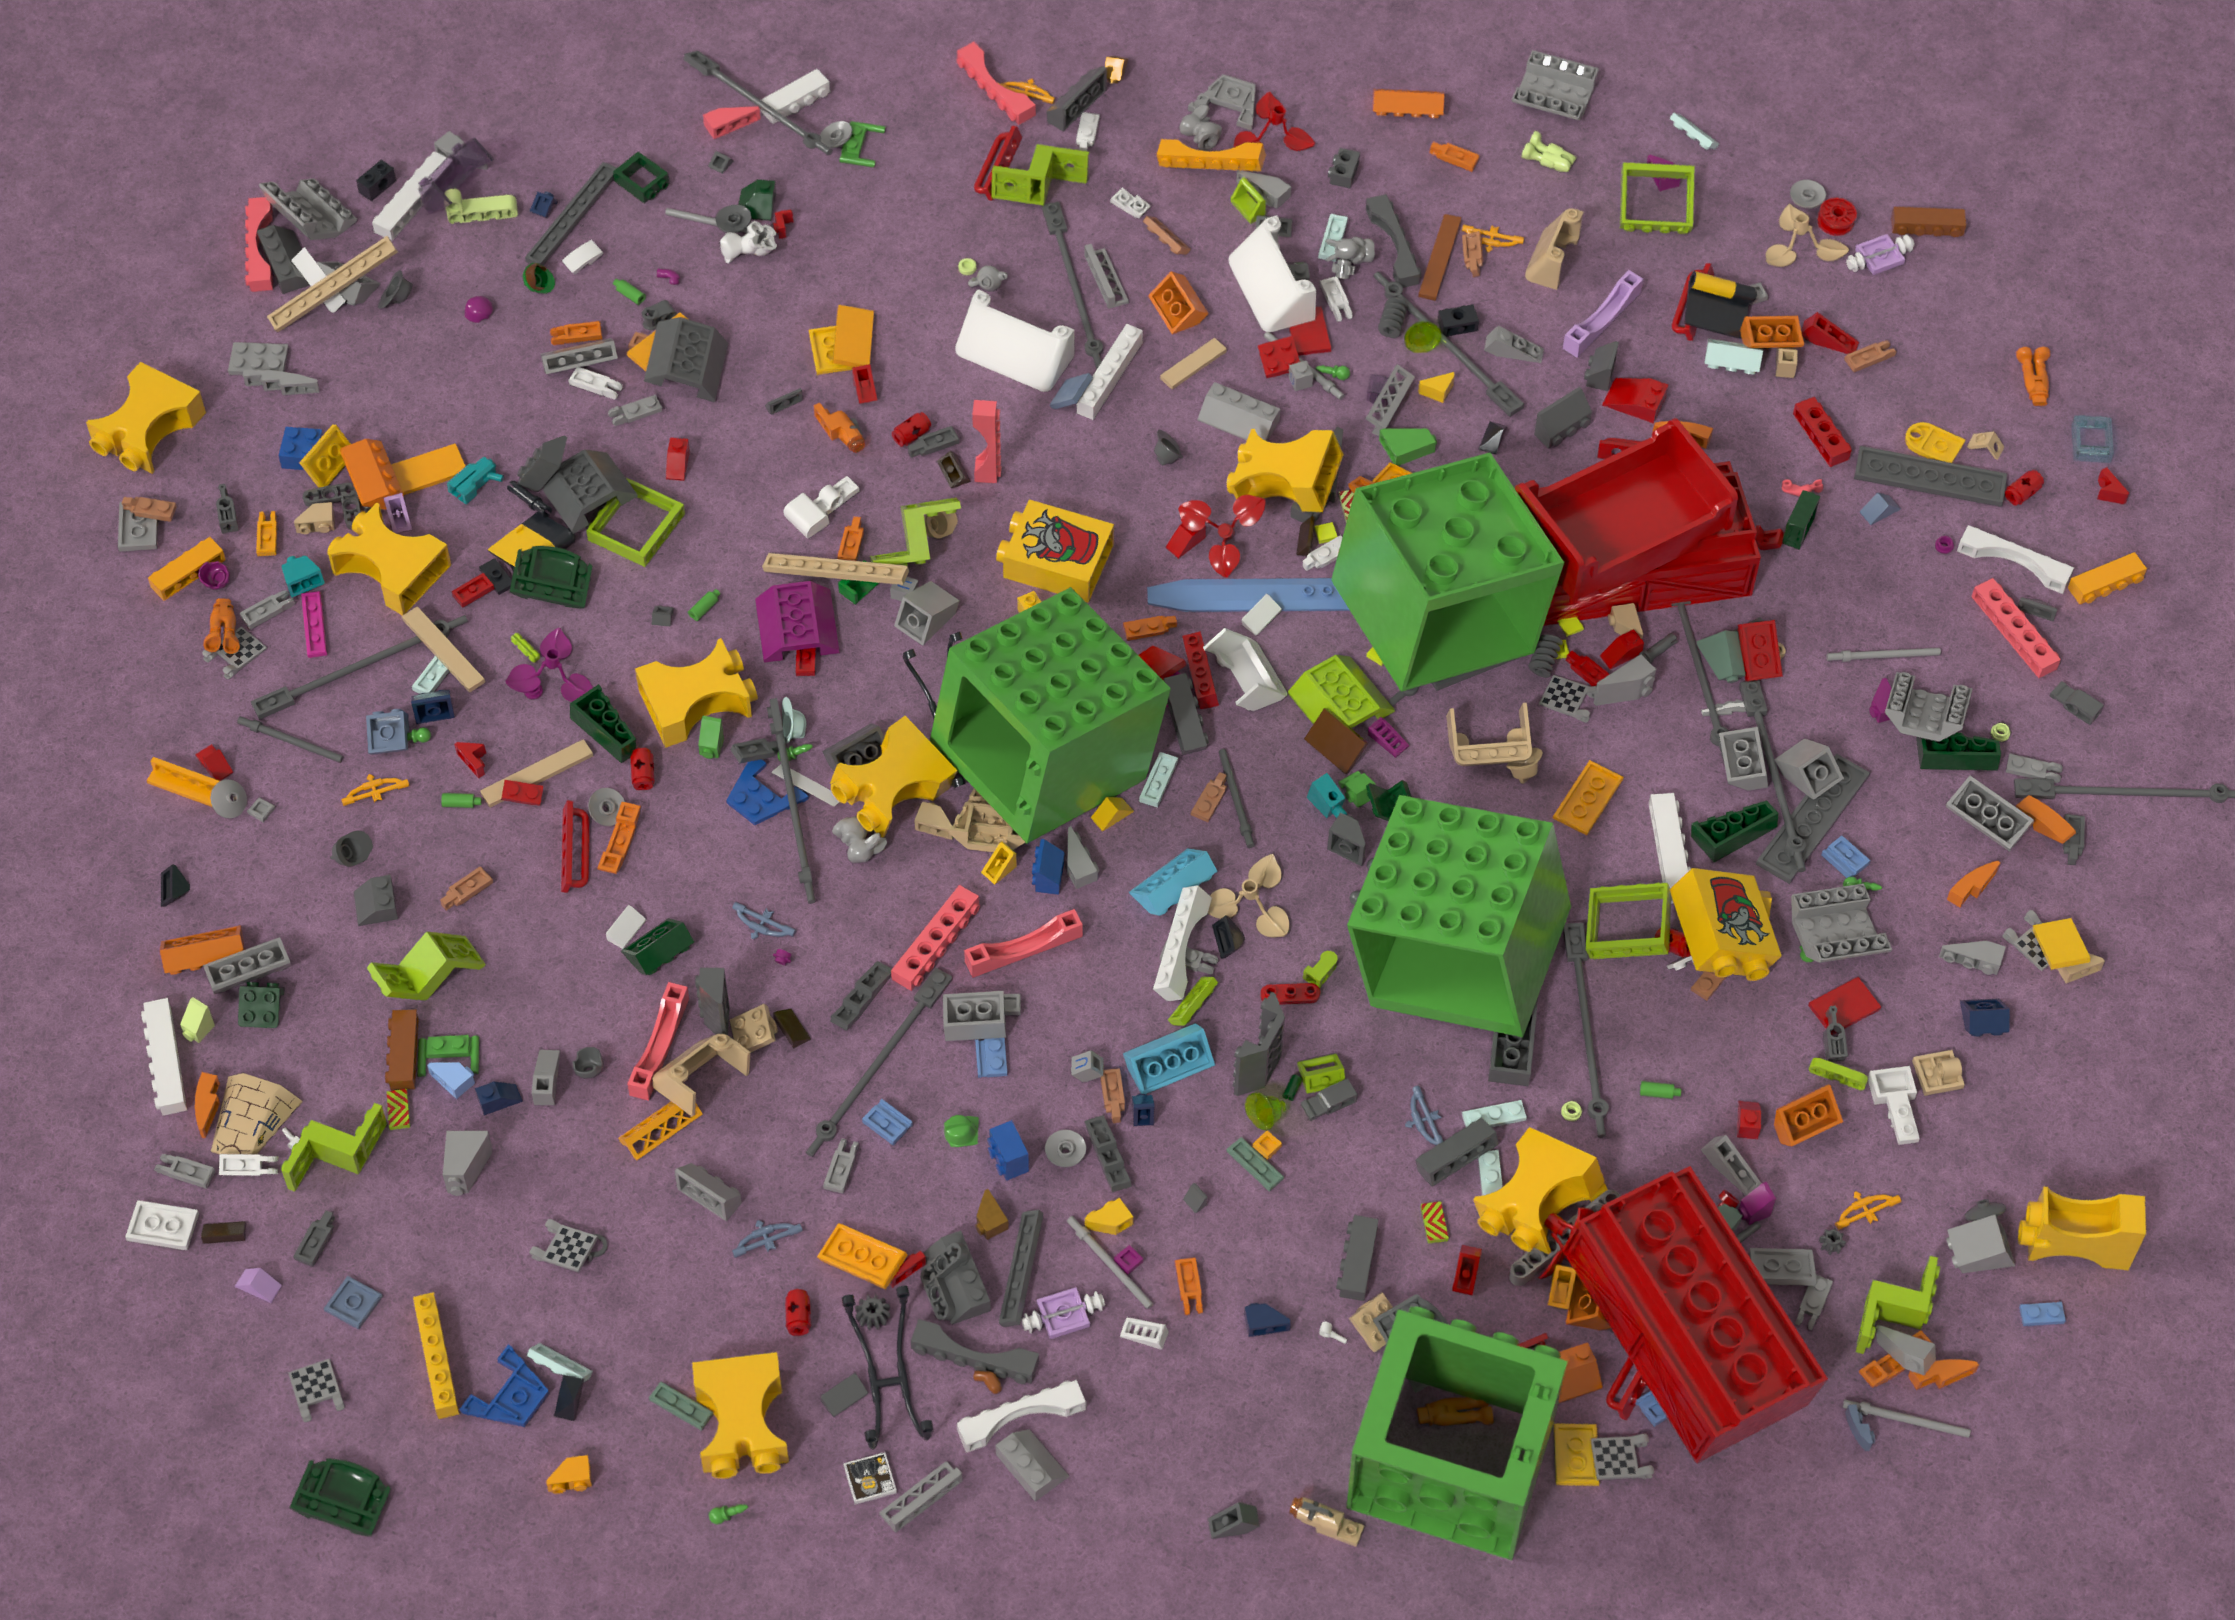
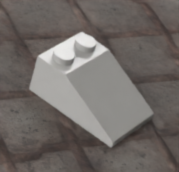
[1594,655,1656,706]

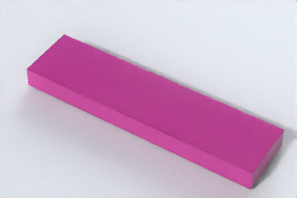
[301,591,327,658]

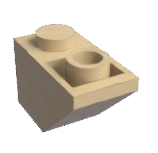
[1776,347,1797,378]
[294,502,335,534]

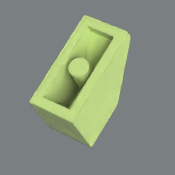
[180,997,215,1043]

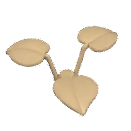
[1766,204,1849,267]
[1208,854,1289,938]

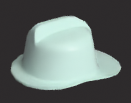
[782,697,806,744]

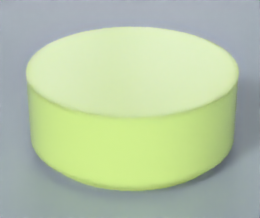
[958,258,976,275]

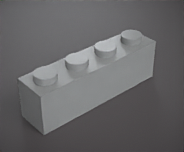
[540,338,618,374]

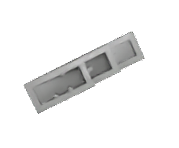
[243,370,319,395]

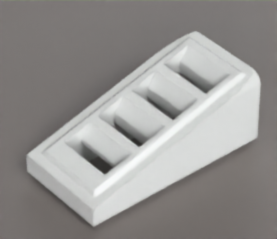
[1120,1317,1169,1350]

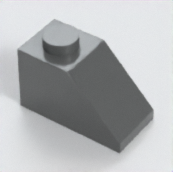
[1208,1502,1260,1539]

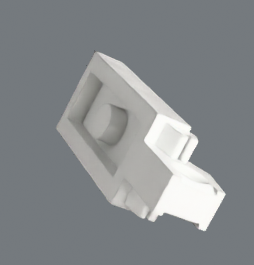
[1076,112,1099,151]
[1302,535,1343,571]

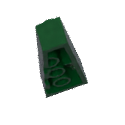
[570,684,636,763]
[1916,732,2001,771]
[1691,800,1779,863]

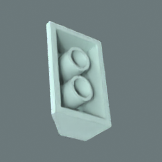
[1705,338,1763,374]

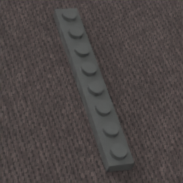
[525,162,616,265]

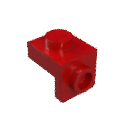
[773,210,794,239]
[1755,525,1784,550]

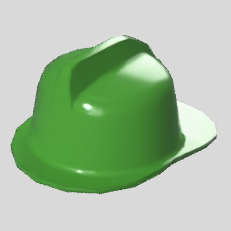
[944,1115,979,1147]

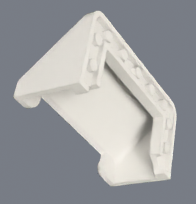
[1229,216,1316,332]
[956,289,1074,392]

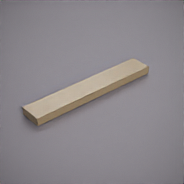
[402,606,485,693]
[480,739,593,808]

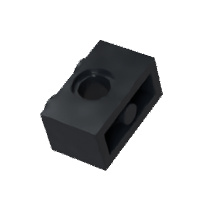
[356,159,397,202]
[1437,304,1479,337]

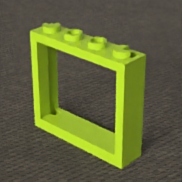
[1620,163,1694,234]
[586,478,685,567]
[1586,882,1672,959]

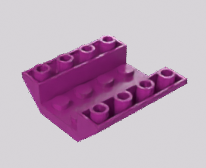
[755,581,840,663]

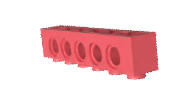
[1972,578,2061,678]
[891,885,980,991]

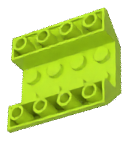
[1288,655,1395,728]

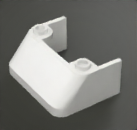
[1203,628,1287,711]

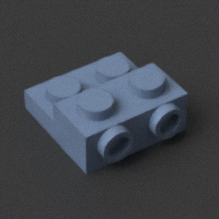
[366,709,409,755]

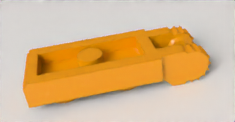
[256,511,277,556]

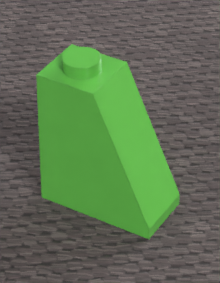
[1379,429,1437,466]

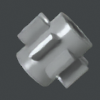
[1332,259,1355,279]

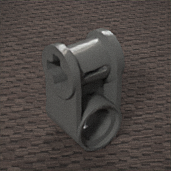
[642,300,677,331]

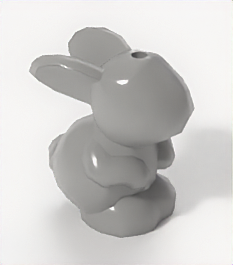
[1179,104,1222,151]
[1325,237,1375,264]
[832,816,887,863]

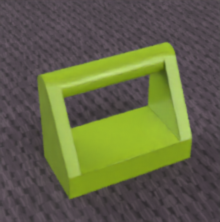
[1230,177,1266,224]
[1297,1054,1345,1094]

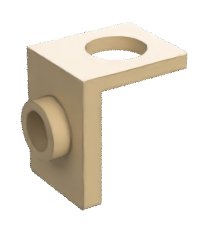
[1967,432,2004,460]

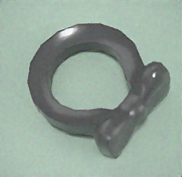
[587,1234,607,1262]

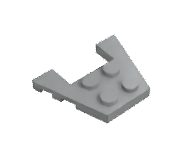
[1188,74,1255,130]

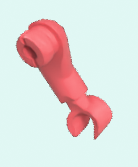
[1782,479,1823,497]

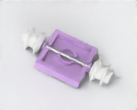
[1847,234,1914,275]
[1021,1287,1105,1339]

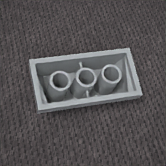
[1946,776,2034,852]

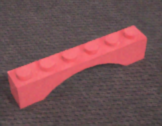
[956,42,1036,125]
[245,197,273,292]
[972,400,1002,483]
[964,909,1083,978]
[628,982,689,1101]

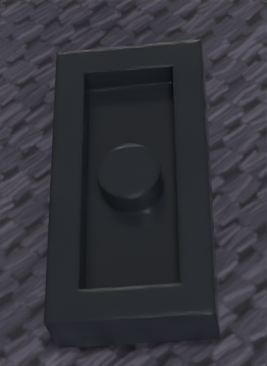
[479,558,512,595]

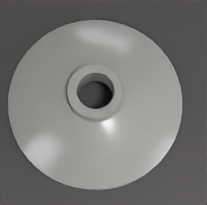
[820,121,852,149]
[1790,180,1826,208]
[210,779,247,819]
[588,788,625,826]
[1045,1130,1086,1167]

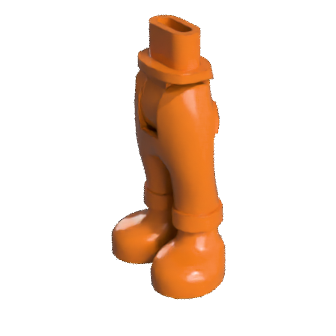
[2016,347,2051,406]
[203,598,240,654]
[1417,1397,1494,1426]

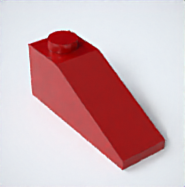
[1801,312,1859,354]

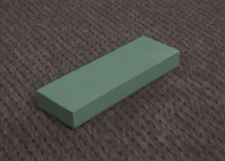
[1226,1137,1284,1192]
[649,1382,714,1431]

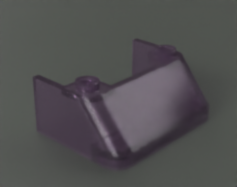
[418,138,494,214]

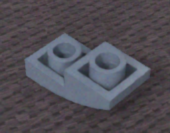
[1845,1404,1875,1451]

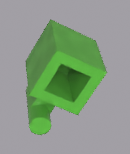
[1338,771,1376,808]

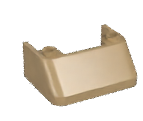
[1446,703,1532,766]
[652,1034,750,1116]

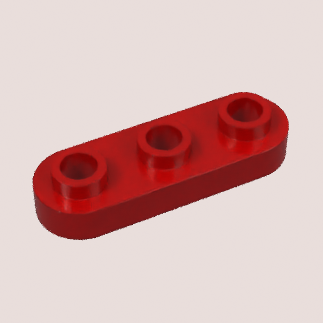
[1260,983,1320,1005]

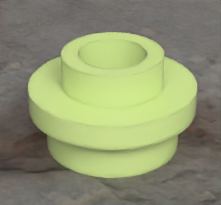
[1991,723,2010,742]
[1561,1101,1582,1121]

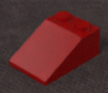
[1602,378,1669,424]

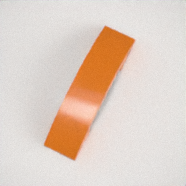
[597,802,641,874]
[1859,1330,1932,1388]

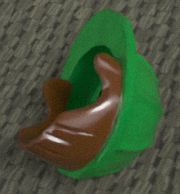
[522,263,555,294]

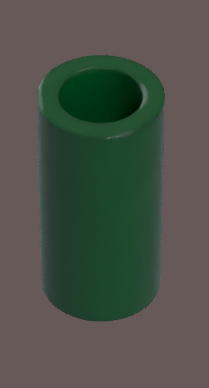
[1282,1074,1302,1101]

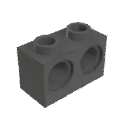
[1328,148,1360,189]

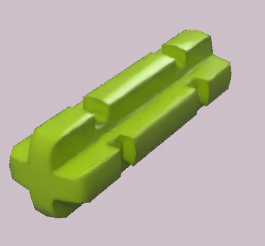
[511,633,541,663]

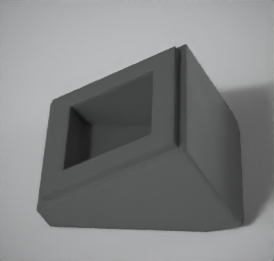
[708,151,734,174]
[652,606,674,627]
[1183,1183,1207,1213]

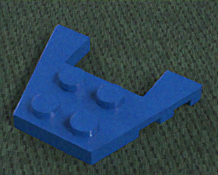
[726,759,809,825]
[460,1344,549,1427]

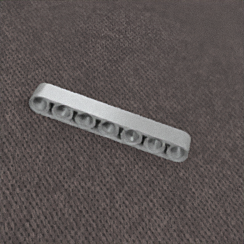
[1509,1190,1620,1286]

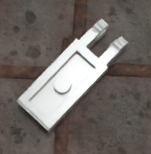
[1319,276,1352,322]
[569,367,623,400]
[219,1154,278,1176]

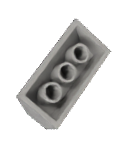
[1198,382,1280,441]
[203,937,291,995]

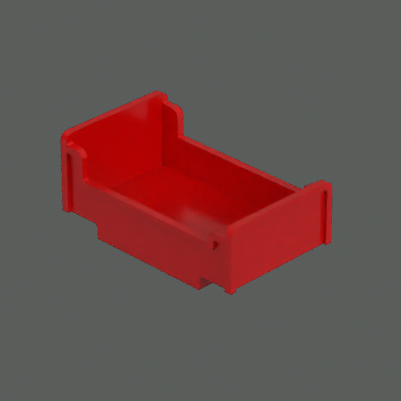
[1515,418,1738,605]

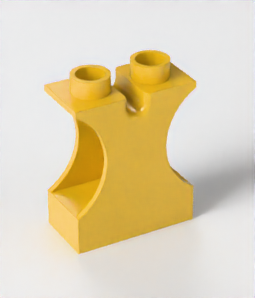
[86,362,206,474]
[1227,429,1344,512]
[327,503,451,616]
[635,638,758,748]
[830,715,957,838]
[1473,1127,1605,1255]
[2018,1187,2146,1270]
[692,1352,789,1479]

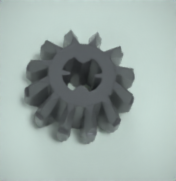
[855,1294,890,1331]

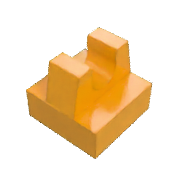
[1253,1130,1282,1160]

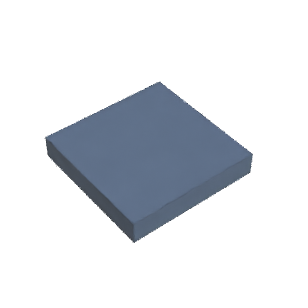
[1049,373,1093,409]
[324,1276,383,1330]

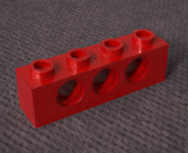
[1793,397,1852,467]
[1182,631,1219,709]

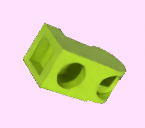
[1303,951,1338,988]

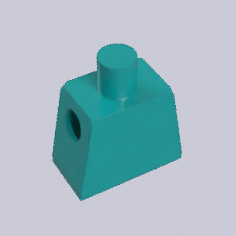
[281,556,325,597]
[1306,773,1348,819]

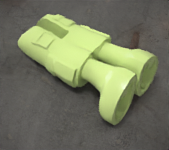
[1522,131,1576,172]

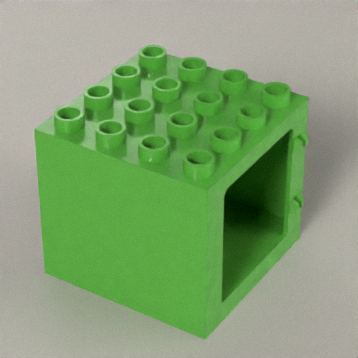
[1331,453,1564,692]
[930,587,1171,844]
[1347,795,1571,1037]
[1347,1307,1568,1561]

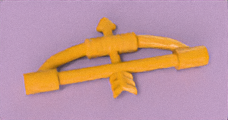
[997,78,1055,104]
[1462,224,1524,252]
[341,774,409,806]
[1835,1191,1901,1230]

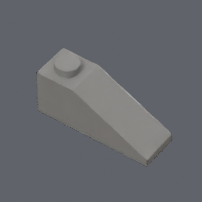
[1701,1135,1762,1196]
[1876,1325,1936,1375]

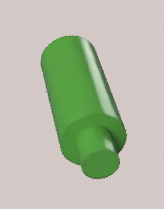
[613,279,646,305]
[688,589,720,621]
[441,793,482,808]
[1640,1081,1681,1099]

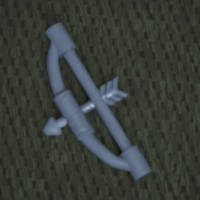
[732,902,796,939]
[1405,1086,1444,1145]
[732,1220,803,1258]

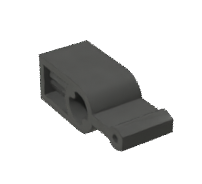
[216,483,239,534]
[2050,681,2104,725]
[1823,1006,1848,1061]
[1301,1078,1357,1121]

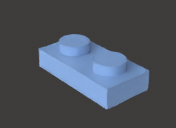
[2019,1302,2066,1326]

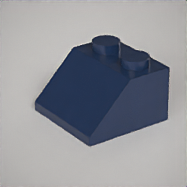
[411,689,455,725]
[1960,998,2010,1037]

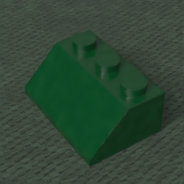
[621,918,694,975]

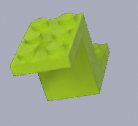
[992,144,1089,206]
[870,497,961,566]
[367,931,486,1001]
[281,1103,387,1191]
[1855,1256,1940,1354]

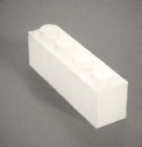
[760,69,830,124]

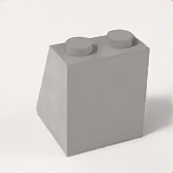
[894,581,959,645]
[1774,739,1844,800]
[443,1131,493,1196]
[1946,1215,2015,1273]

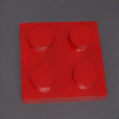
[1257,336,1300,378]

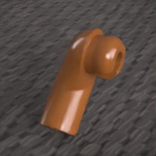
[973,1371,1002,1394]

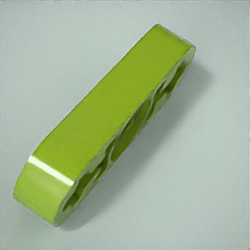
[1809,1058,1868,1090]

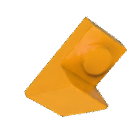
[1548,1264,1576,1309]

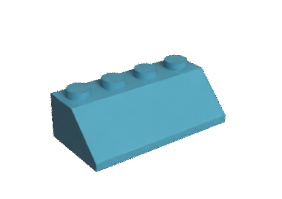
[1129,848,1217,915]
[1123,1023,1215,1094]

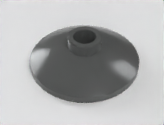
[716,205,751,233]
[1965,1199,2006,1221]

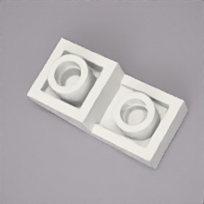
[1110,188,1151,218]
[562,240,603,275]

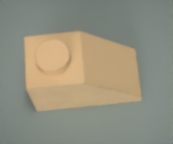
[1608,603,1643,639]
[915,802,953,840]
[2057,954,2105,983]

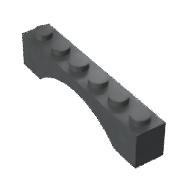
[1365,194,1421,288]
[911,1319,1039,1384]

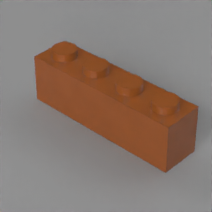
[1891,207,1966,237]
[385,1009,419,1090]

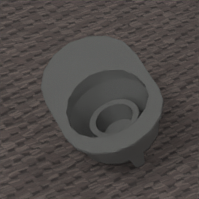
[378,270,413,309]
[1154,430,1183,466]
[330,830,373,867]

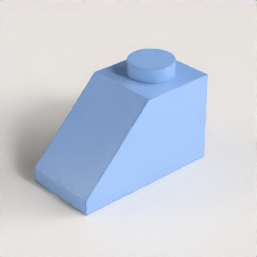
[427,1062,475,1099]

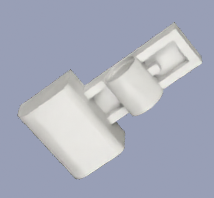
[784,476,859,539]
[1868,1066,1920,1145]

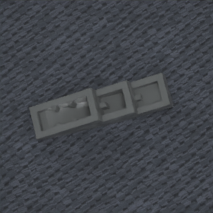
[830,961,892,1031]
[1084,1115,1132,1192]

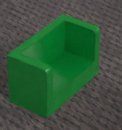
[838,560,879,605]

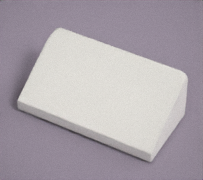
[1241,594,1282,636]
[606,905,646,949]

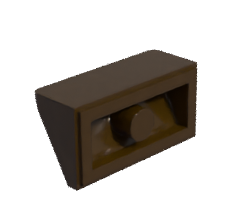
[937,451,971,489]
[1296,516,1315,556]
[773,1009,811,1049]
[201,1221,246,1244]

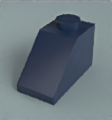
[475,1081,523,1116]
[1132,1094,1154,1126]
[1244,1303,1291,1337]

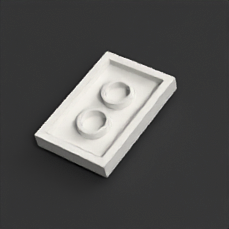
[125,1200,199,1250]

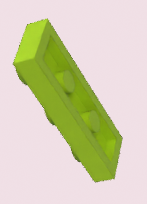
[1168,977,1218,1026]

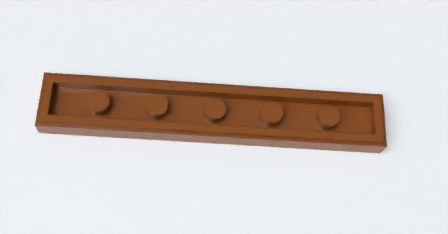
[1418,214,1461,301]

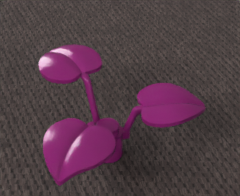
[505,627,593,702]

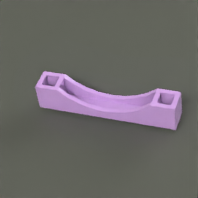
[1563,270,1643,358]

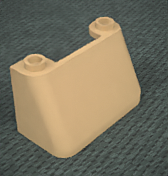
[1525,208,1583,290]

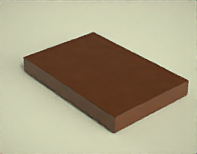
[1304,708,1368,774]

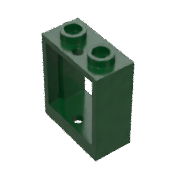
[613,151,670,204]
[1782,490,1820,550]

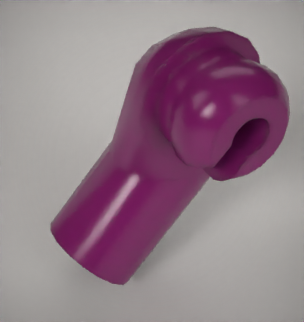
[657,269,680,285]

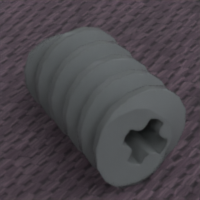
[1378,297,1408,338]
[1528,634,1563,678]

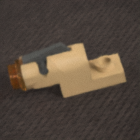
[1289,1497,1364,1547]

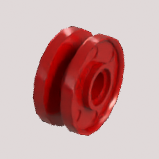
[1817,197,1857,236]

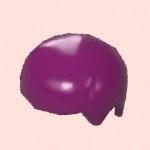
[464,296,493,323]
[198,561,230,590]

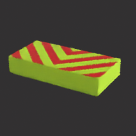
[386,1089,410,1130]
[1420,1202,1449,1244]

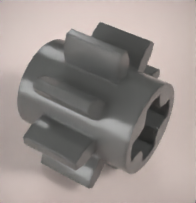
[1819,1228,1846,1255]

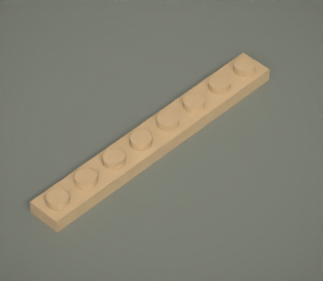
[267,236,398,332]
[762,553,909,585]

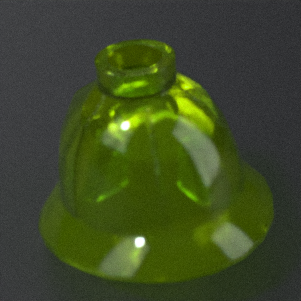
[1404,321,1442,353]
[1245,1092,1286,1131]

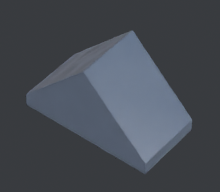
[1860,493,1901,525]

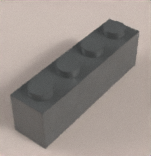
[1163,673,1209,755]
[1415,1117,1498,1187]
[1336,1215,1379,1301]

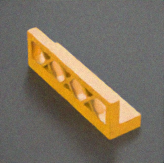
[147,757,220,807]
[618,1101,702,1160]

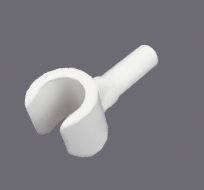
[282,1128,300,1149]
[1319,1322,1347,1344]

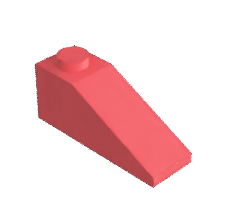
[703,106,761,139]

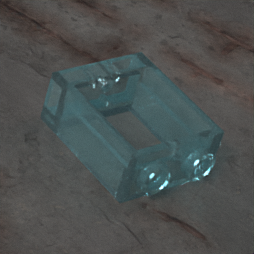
[2071,415,2114,463]

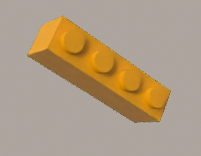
[148,537,226,601]
[2068,552,2147,604]

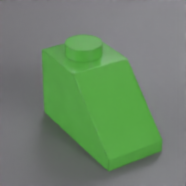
[698,716,724,759]

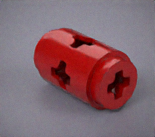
[891,412,932,447]
[2005,470,2044,506]
[630,748,655,790]
[1654,927,1691,957]
[785,1289,811,1336]

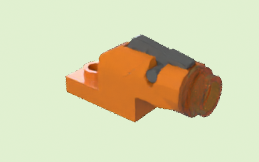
[813,403,865,453]

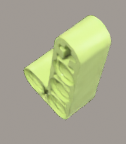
[445,189,518,224]

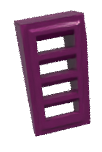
[1368,717,1409,758]

